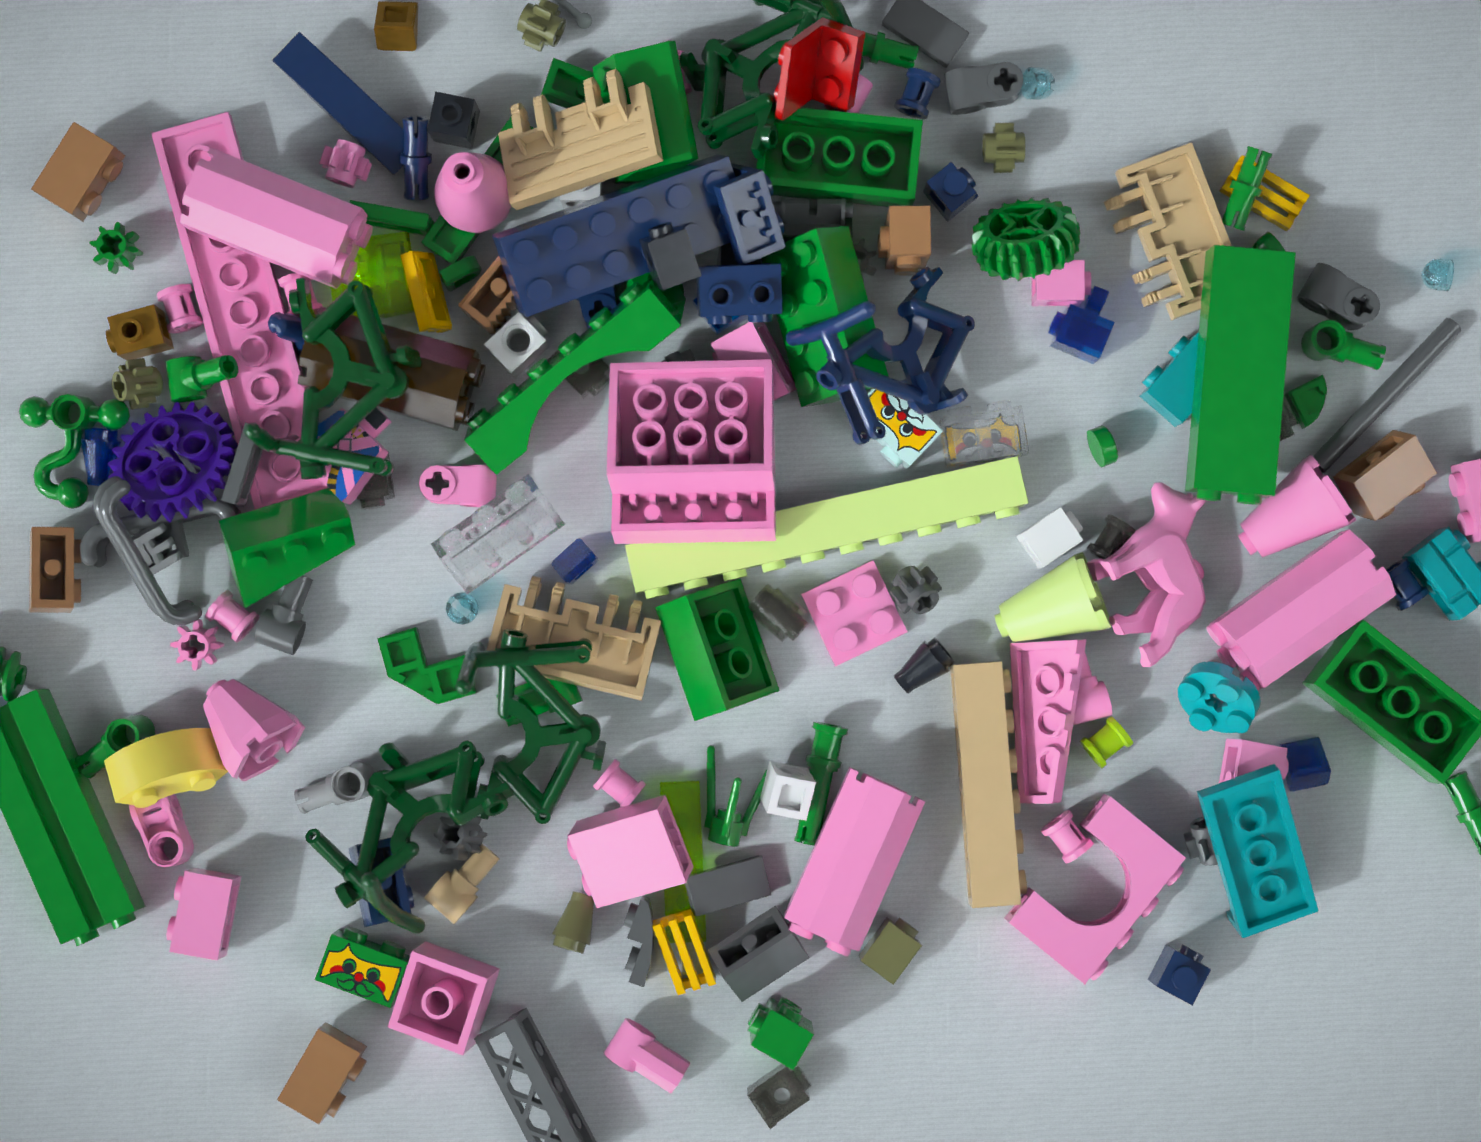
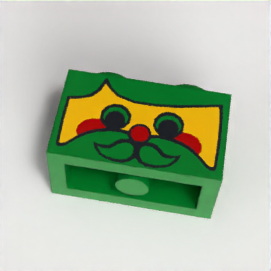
[315,927,410,1008]

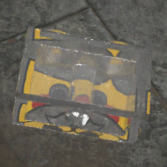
[939,400,1029,468]

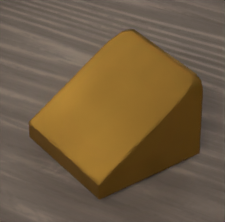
[374,1,418,51]

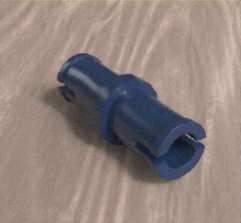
[400,116,432,200]

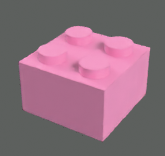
[388,942,500,1055]

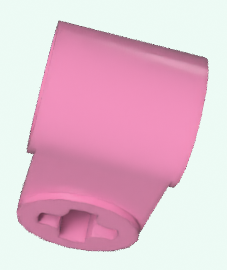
[419,465,497,507]
[129,794,194,867]

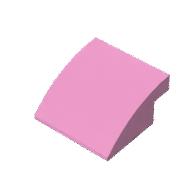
[607,359,776,544]

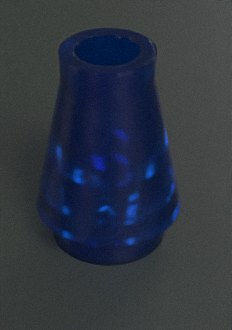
[80,428,122,486]

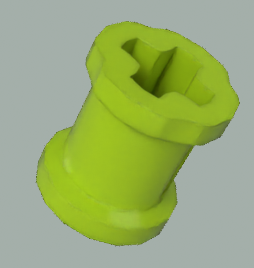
[1079,716,1134,769]

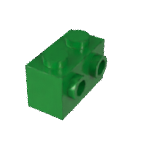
[747,997,814,1070]

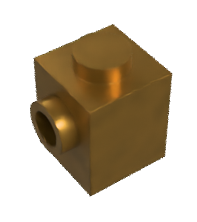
[106,304,174,360]

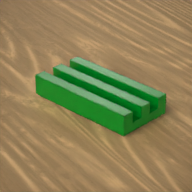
[350,200,434,236]

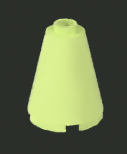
[994,552,1111,642]

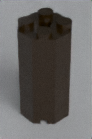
[298,306,486,431]

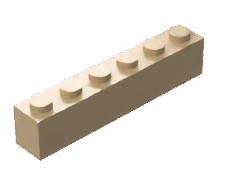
[950,662,1027,908]

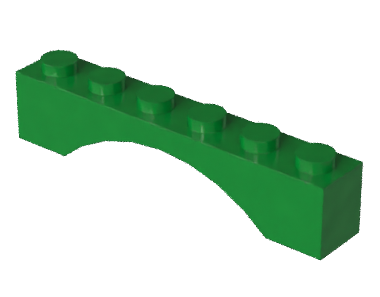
[464,279,681,475]

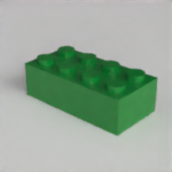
[756,108,923,207]
[761,226,889,407]
[1302,620,1481,785]

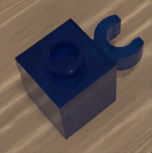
[1048,285,1115,364]

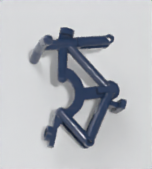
[786,267,975,445]

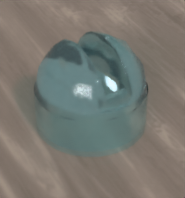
[1021,67,1055,100]
[1421,259,1454,291]
[445,592,478,625]

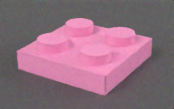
[801,560,907,666]

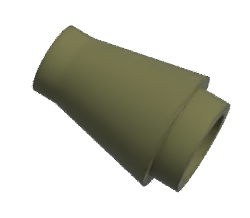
[552,891,594,954]

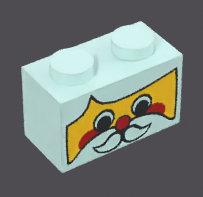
[861,389,943,469]

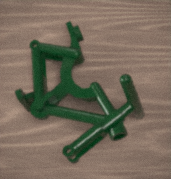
[680,0,864,158]
[244,278,421,479]
[455,629,606,824]
[305,740,514,934]

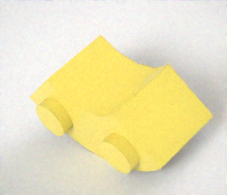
[104,728,228,808]

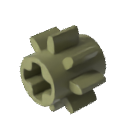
[517,0,566,52]
[982,123,1025,173]
[112,358,163,410]

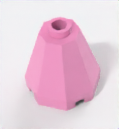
[203,679,305,781]

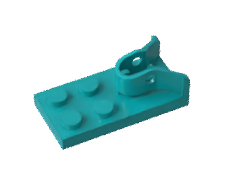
[1197,764,1319,938]

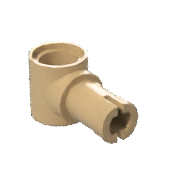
[424,844,500,924]

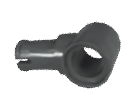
[254,575,313,655]

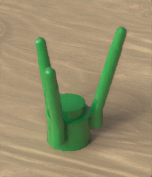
[704,745,767,847]

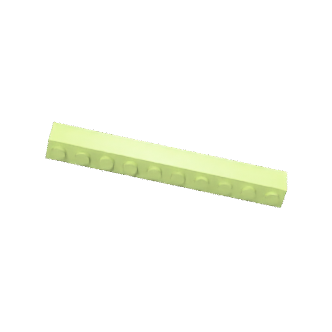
[625,456,1028,599]

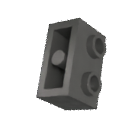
[708,906,809,1002]

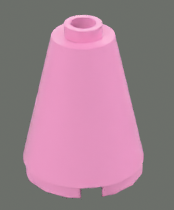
[434,152,511,233]
[1238,454,1356,558]

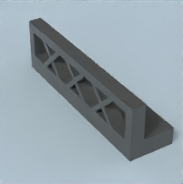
[474,1007,596,1142]

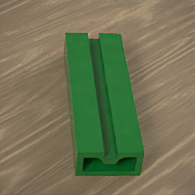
[1185,245,1296,505]
[0,689,146,946]

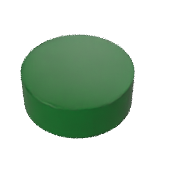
[1087,425,1118,467]

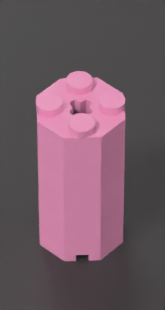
[180,148,373,289]
[1206,529,1396,690]
[784,767,925,957]

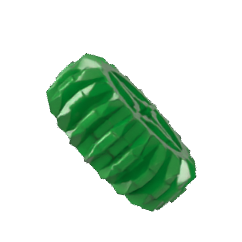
[971,197,1081,281]

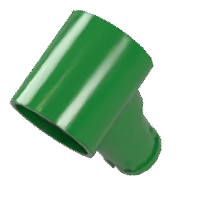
[1301,320,1386,370]
[165,355,238,403]
[75,714,155,778]

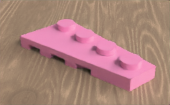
[1010,640,1086,804]

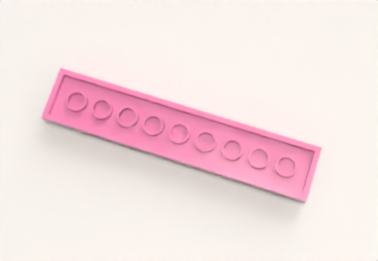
[151,112,328,509]

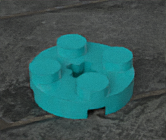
[1178,662,1261,733]

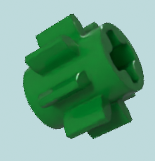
[89,222,144,274]

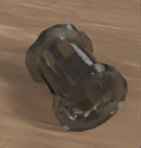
[1087,514,1136,559]

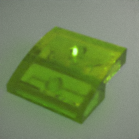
[330,232,414,318]

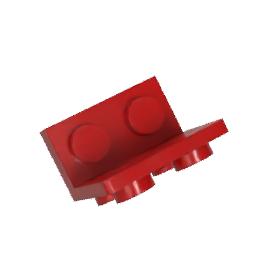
[773,17,866,121]

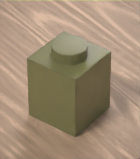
[858,917,922,985]

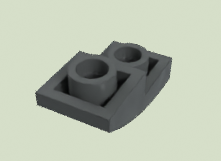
[623,895,654,987]

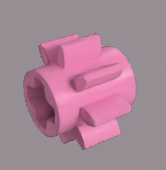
[319,139,372,188]
[170,619,224,671]

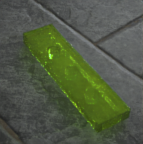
[660,780,707,943]

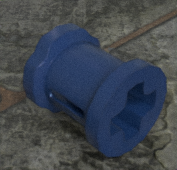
[894,68,941,120]
[1385,558,1430,611]

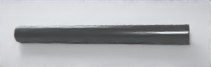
[1313,318,1461,473]

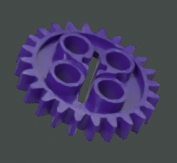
[108,402,238,522]

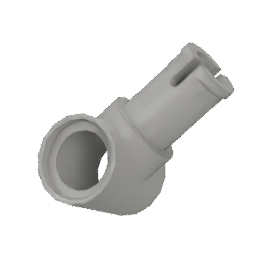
[294,762,376,814]

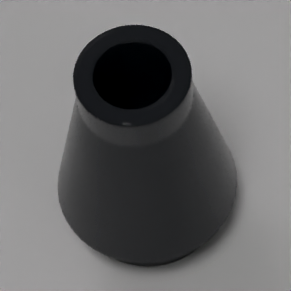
[894,637,955,694]

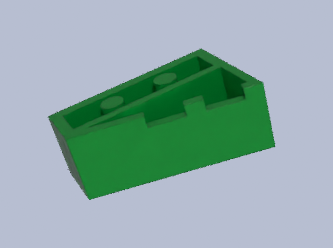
[218,488,356,608]

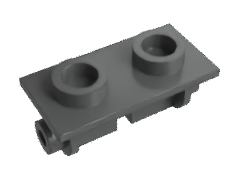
[773,197,853,238]

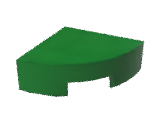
[1285,375,1327,429]

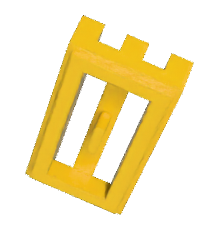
[1219,155,1310,232]
[400,251,452,333]
[652,909,716,995]

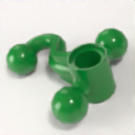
[19,394,130,509]

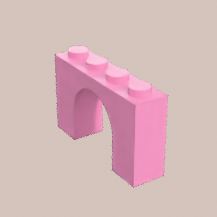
[1005,794,1186,984]

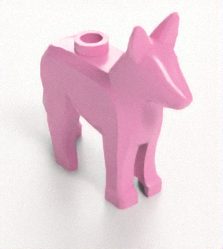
[1087,482,1207,667]

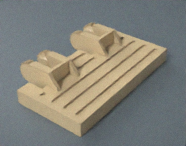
[498,69,663,210]
[1104,142,1232,321]
[486,576,661,701]

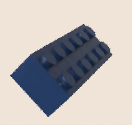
[492,154,735,317]

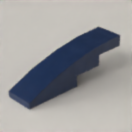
[272,32,404,175]

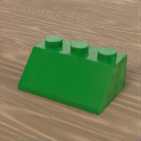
[592,41,699,183]
[655,578,780,721]

